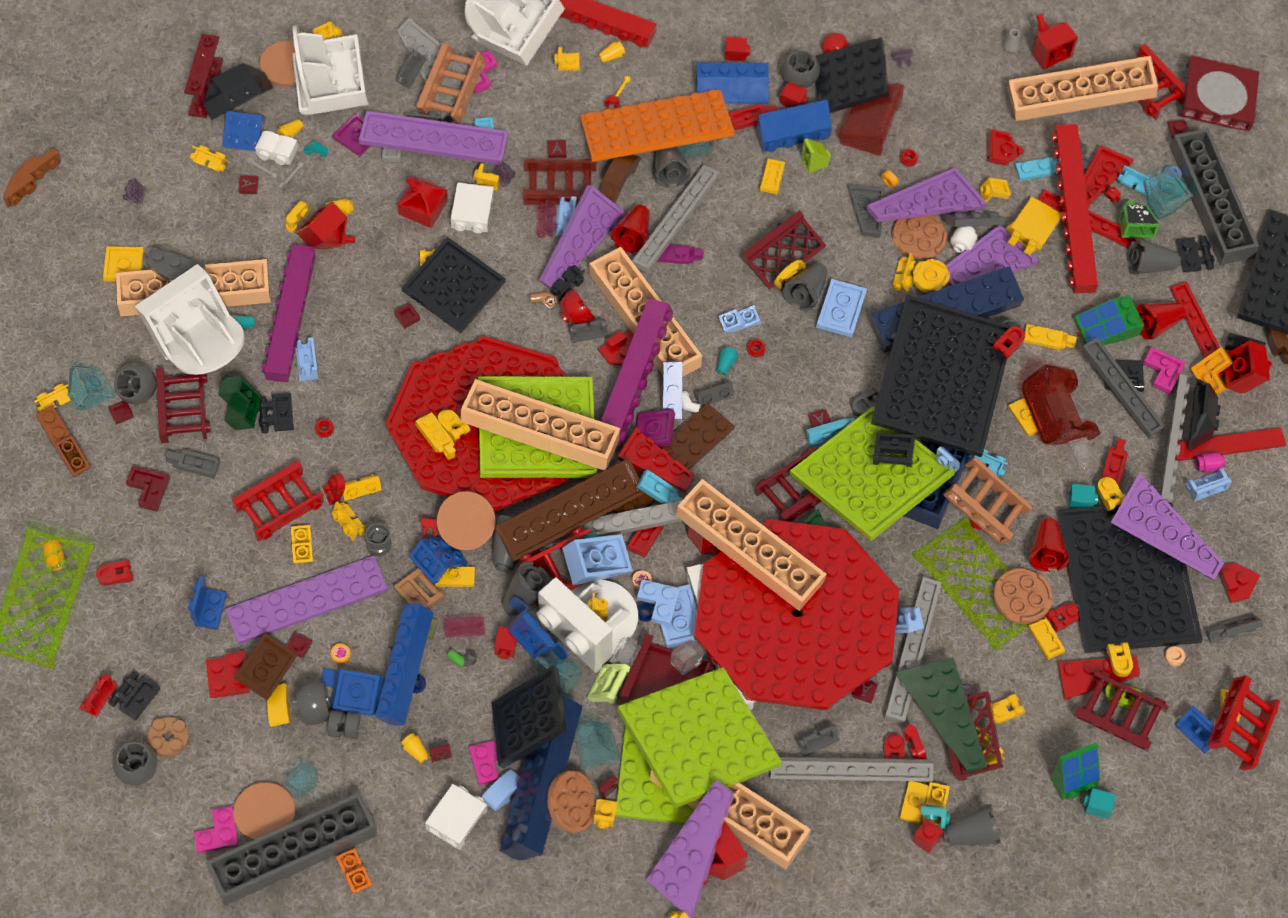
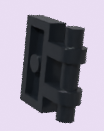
[1176,236,1215,272]
[258,393,294,434]
[108,671,160,720]

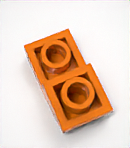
[336,848,372,894]

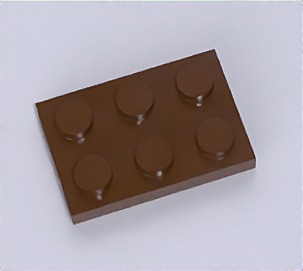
[234,633,298,701]

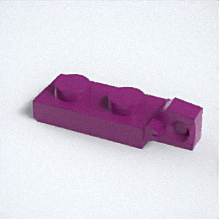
[657,244,704,264]

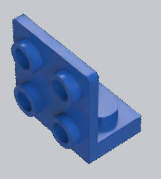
[222,111,266,151]
[409,537,468,584]
[188,575,227,630]

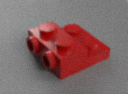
[206,651,251,699]

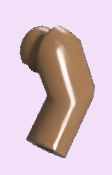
[529,292,556,308]

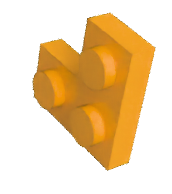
[1191,347,1233,396]

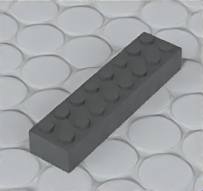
[1171,128,1259,265]
[206,792,377,906]

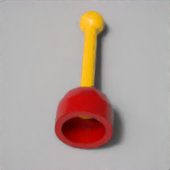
[604,76,631,109]

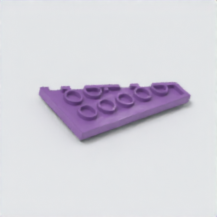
[867,167,987,222]
[539,185,627,290]
[925,225,1038,294]
[1111,472,1224,580]
[646,780,734,918]

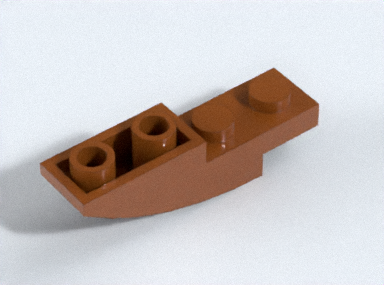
[3,148,61,208]
[36,406,91,477]

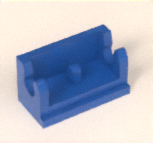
[1175,706,1215,754]

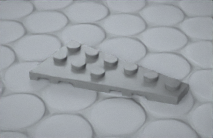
[397,18,482,117]

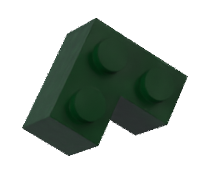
[218,376,262,430]

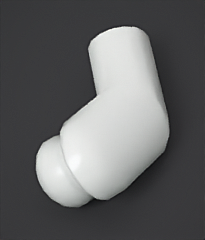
[682,391,701,413]

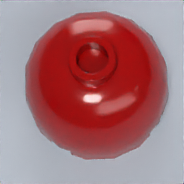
[560,289,595,325]

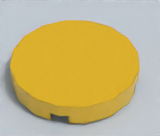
[774,259,806,290]
[912,259,950,293]

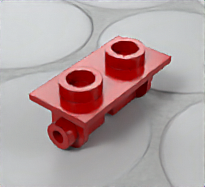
[79,674,118,717]

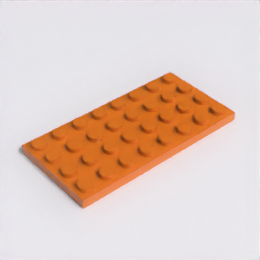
[580,89,735,162]

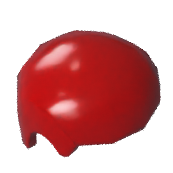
[821,32,849,53]

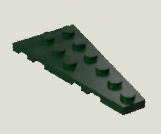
[896,657,987,773]

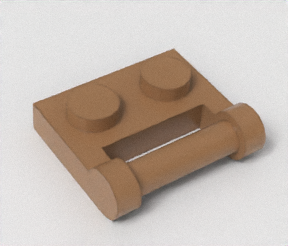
[394,568,446,609]

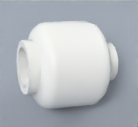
[950,226,977,253]

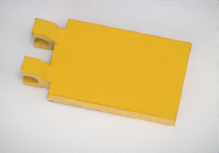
[1008,197,1061,255]

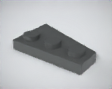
[848,184,885,237]
[940,211,1005,227]
[146,247,206,282]

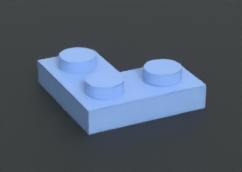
[637,579,680,626]

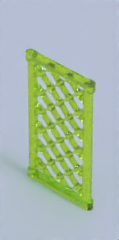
[912,518,1033,651]
[0,528,95,669]

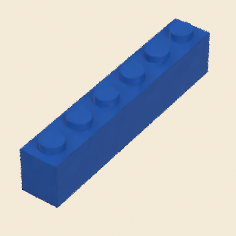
[375,604,433,726]

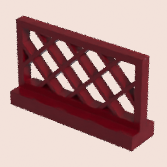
[741,210,826,290]
[948,691,1003,781]

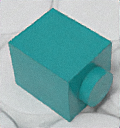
[1069,484,1098,509]
[1083,788,1116,819]

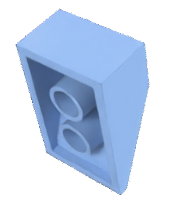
[562,534,633,585]

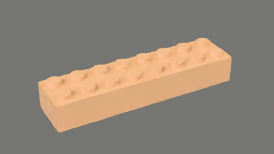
[1008,56,1158,121]
[589,247,702,377]
[116,259,271,316]
[461,379,620,470]
[676,479,826,611]
[650,770,811,870]

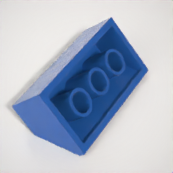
[696,63,769,104]
[756,100,832,152]

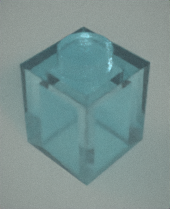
[285,763,318,799]

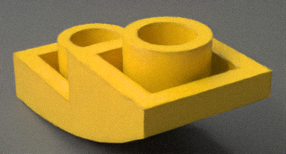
[291,525,313,564]
[267,683,291,727]
[922,782,950,826]

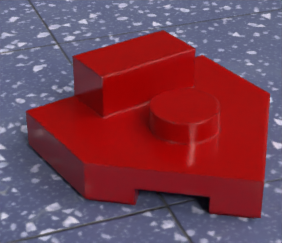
[986,129,1025,166]
[598,330,633,366]
[1218,563,1261,603]

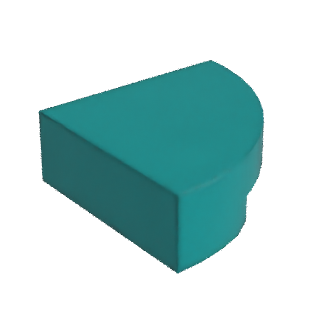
[303,141,329,157]

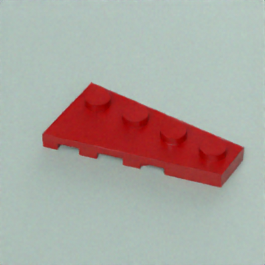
[1084,145,1134,207]
[618,427,695,493]
[1058,656,1140,701]

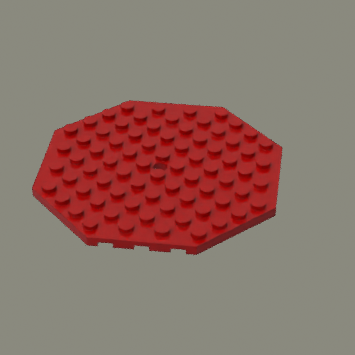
[386,336,570,511]
[694,519,899,711]

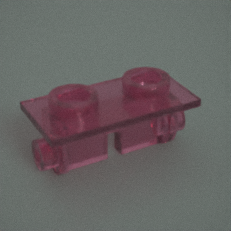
[536,199,556,238]
[444,617,485,637]

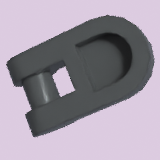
[852,388,878,417]

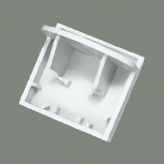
[465,0,565,66]
[292,25,368,115]
[135,264,245,375]
[536,577,638,673]

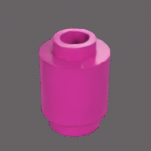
[1195,452,1225,473]

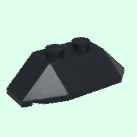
[203,63,273,120]
[1188,379,1221,450]

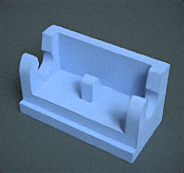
[555,196,577,236]
[296,337,319,381]
[1184,468,1232,502]
[895,607,924,633]

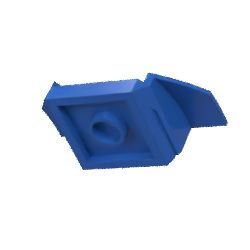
[508,596,569,661]
[321,668,385,716]

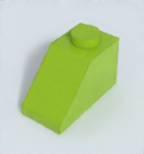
[801,139,831,173]

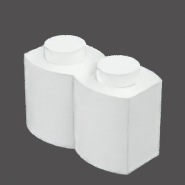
[255,131,298,165]

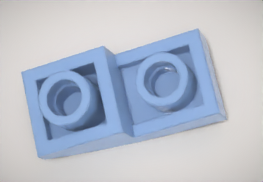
[718,305,761,333]
[936,447,960,472]
[481,769,520,811]

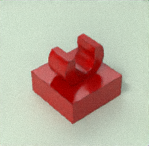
[421,517,438,537]

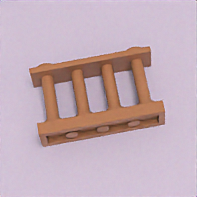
[416,43,486,124]
[943,457,1033,545]

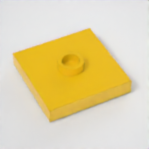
[103,246,144,282]

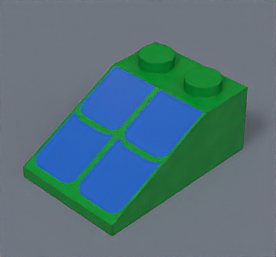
[1074,295,1144,345]
[1050,742,1100,800]

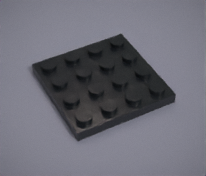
[815,37,889,113]
[402,237,506,334]
[492,665,566,769]

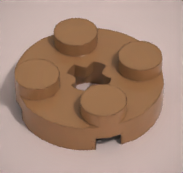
[148,717,189,757]

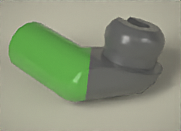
[447,649,477,667]

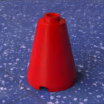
[611,205,650,254]
[1136,302,1186,340]
[1029,518,1069,572]

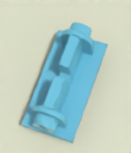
[1118,166,1157,196]
[968,449,1008,477]

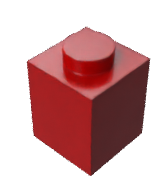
[725,37,751,62]
[780,82,809,108]
[494,626,518,660]
[912,819,943,853]

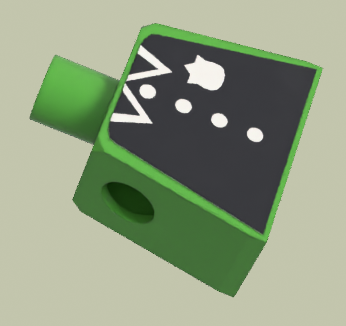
[1118,200,1160,238]

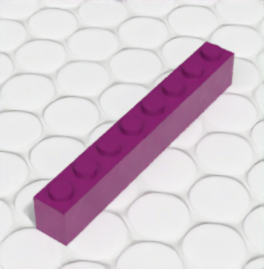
[262,244,316,383]
[601,298,673,447]

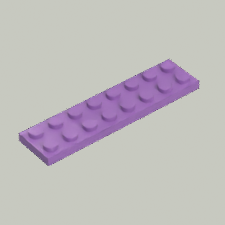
[359,111,509,165]
[225,556,388,645]

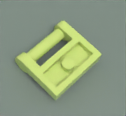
[586,664,631,704]

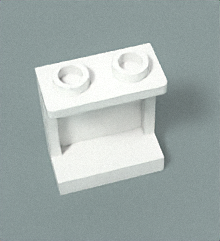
[451,183,494,234]
[425,784,487,850]

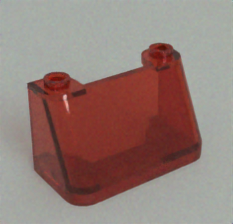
[838,83,905,157]
[1021,364,1100,445]

